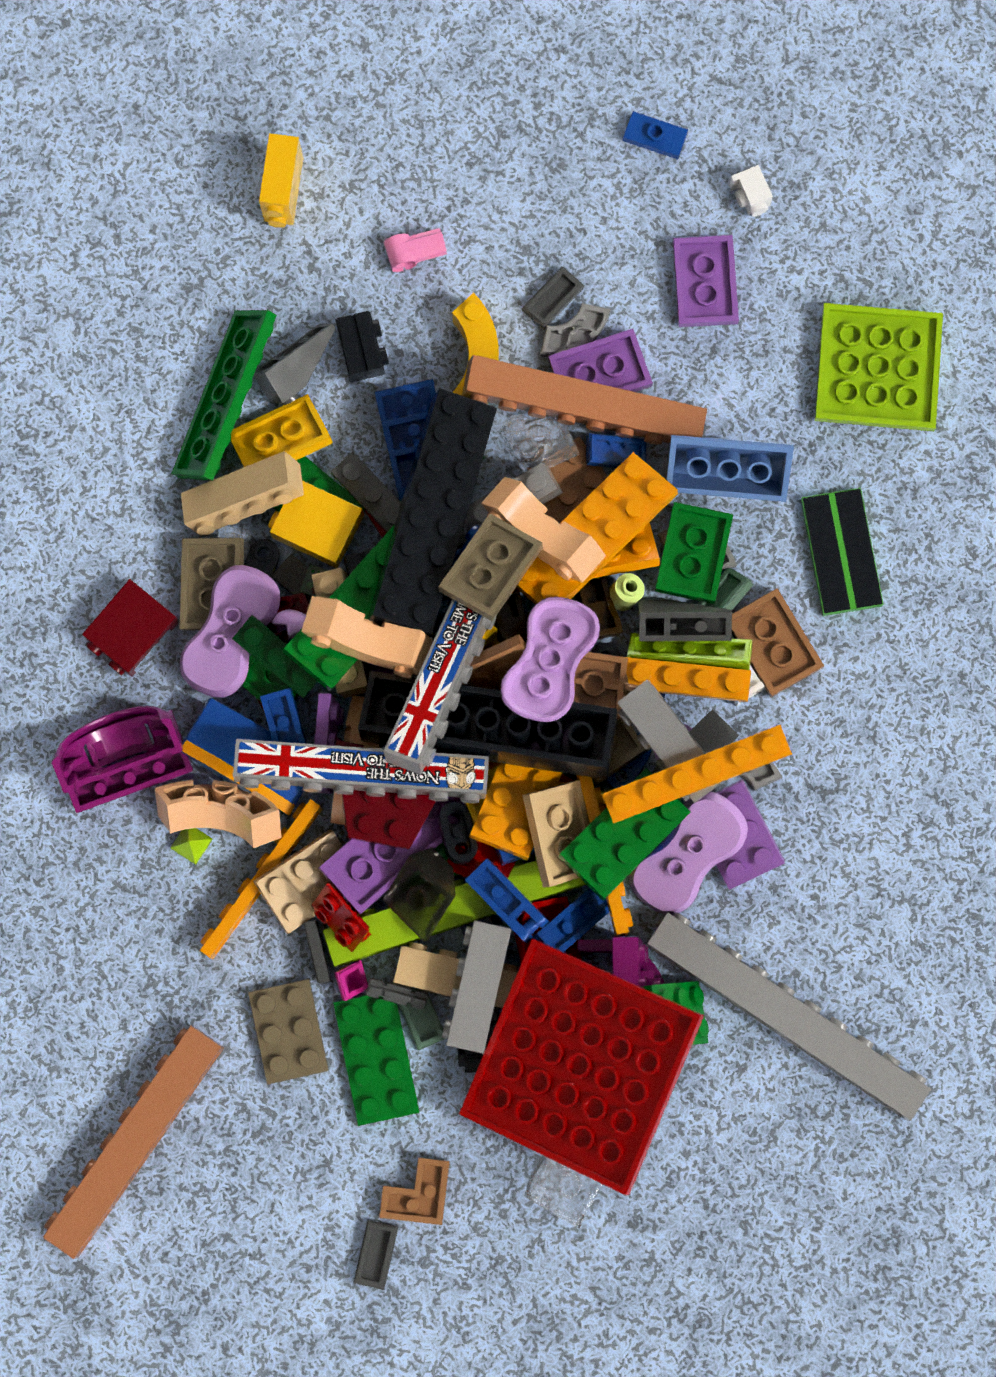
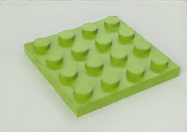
[814,303,943,432]

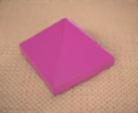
[334,959,368,1001]

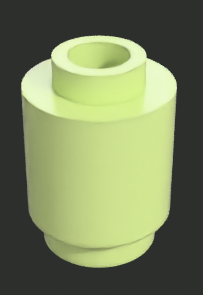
[609,573,645,611]

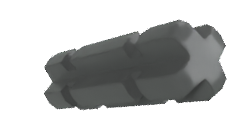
[366,978,428,1009]

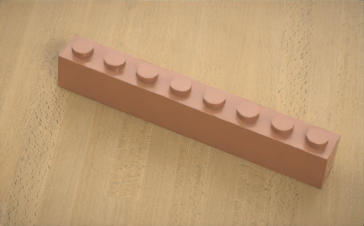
[462,355,707,445]
[43,1026,224,1259]

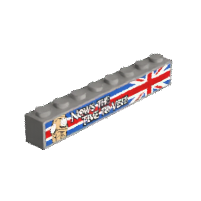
[384,599,497,775]
[233,739,489,803]

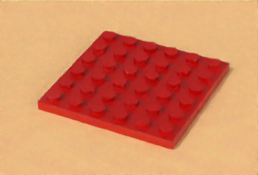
[459,939,704,1196]

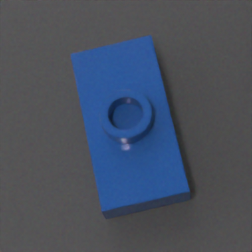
[623,111,688,160]
[586,433,647,468]

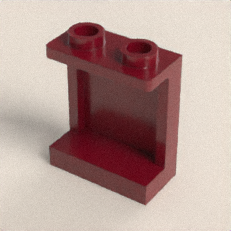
[82,579,179,677]

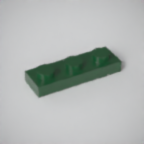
[232,615,317,698]

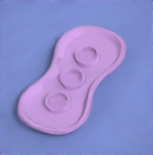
[180,565,280,698]
[501,597,600,722]
[628,792,748,915]

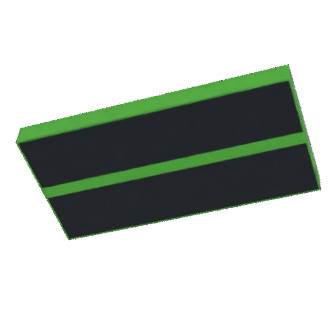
[800,488,884,616]

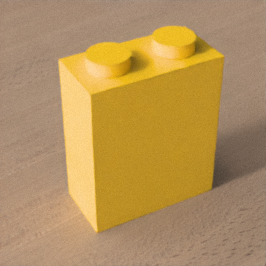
[259,133,303,228]
[268,481,364,568]

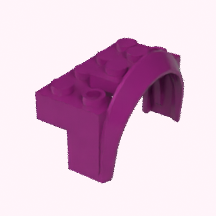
[51,706,193,813]
[578,937,665,987]

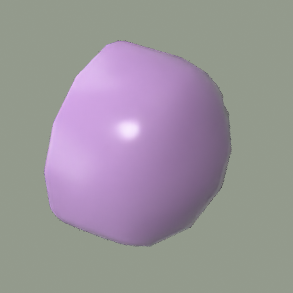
[272,609,306,643]

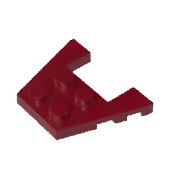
[335,740,436,850]

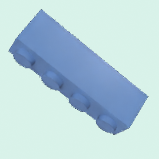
[665,435,794,502]

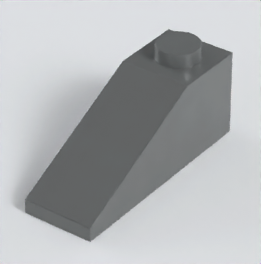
[254,323,336,405]
[638,600,732,641]

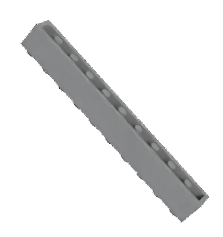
[646,912,931,1121]

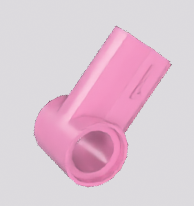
[384,228,447,272]

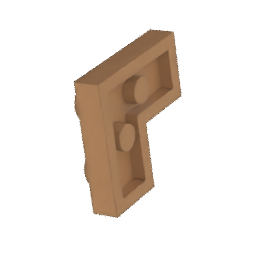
[379,1157,450,1225]

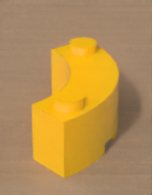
[452,292,499,404]

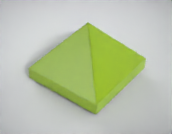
[170,828,213,865]

